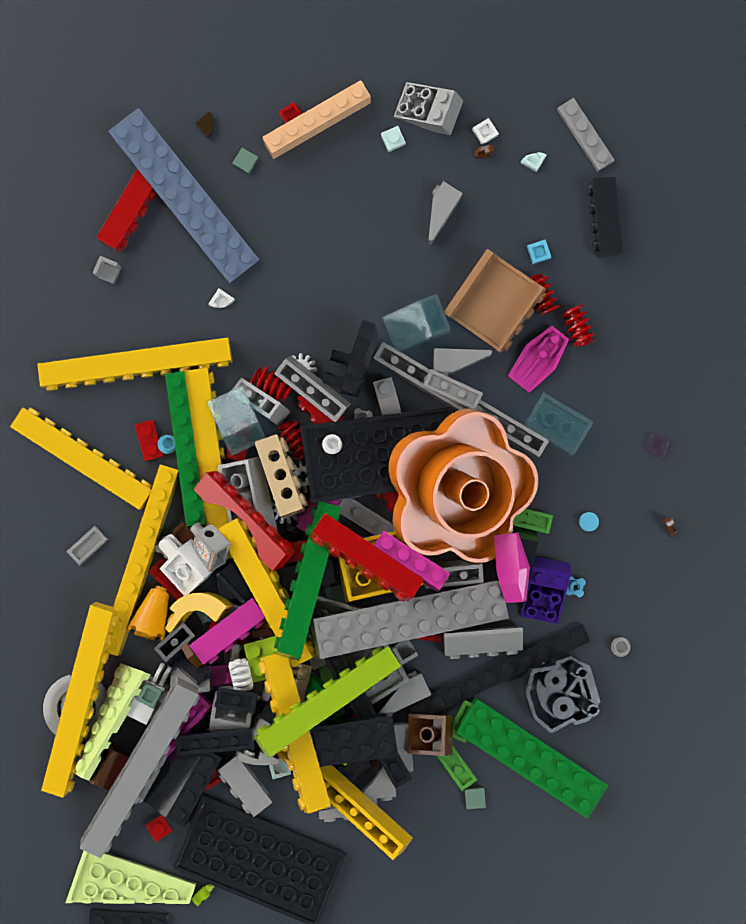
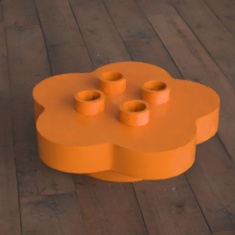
[389,409,538,563]

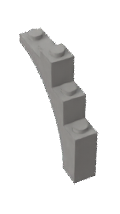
[319,722,414,822]

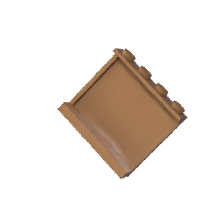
[443,249,546,353]

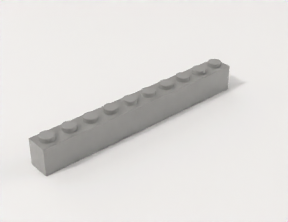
[373,342,549,459]
[80,677,200,858]

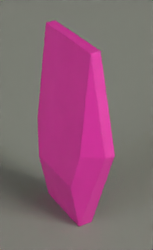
[508,326,569,393]
[494,532,530,603]

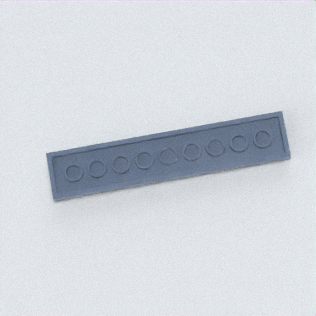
[108,108,259,284]

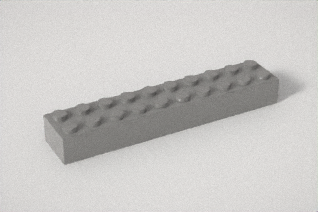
[310,580,509,659]

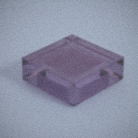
[645,433,671,458]

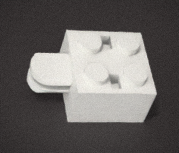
[159,534,216,596]
[127,663,172,725]

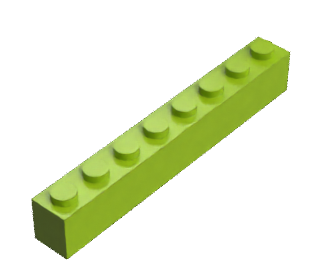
[254,646,401,757]

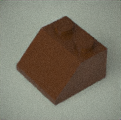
[407,714,453,756]
[78,740,130,791]

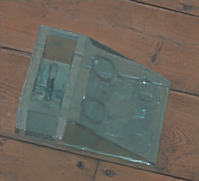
[383,294,451,352]
[207,386,267,456]

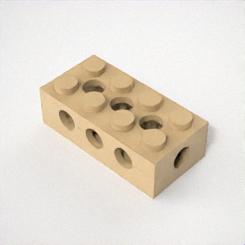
[255,434,308,519]

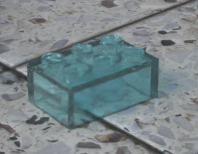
[523,392,593,456]

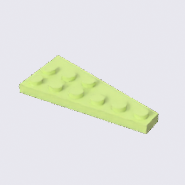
[75,663,151,780]
[65,851,197,904]

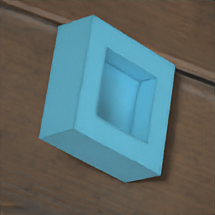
[527,240,551,264]

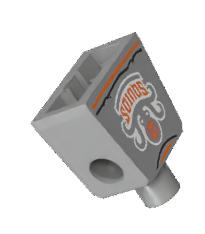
[190,523,231,572]

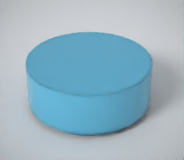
[579,512,599,532]

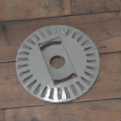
[43,674,107,741]

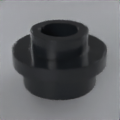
[283,524,301,543]

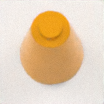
[126,586,169,642]

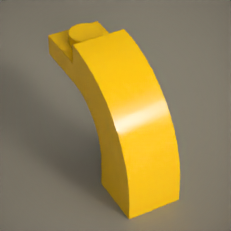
[164,592,233,633]

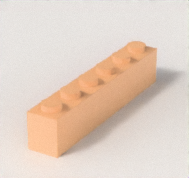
[263,80,371,159]

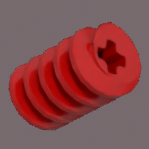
[530,273,560,316]
[562,304,597,347]
[250,366,293,404]
[277,420,304,463]

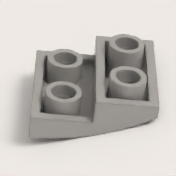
[235,745,279,765]

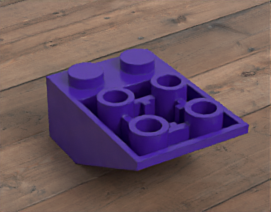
[520,556,571,624]

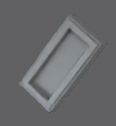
[66,525,109,566]

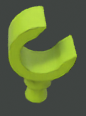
[191,884,215,906]

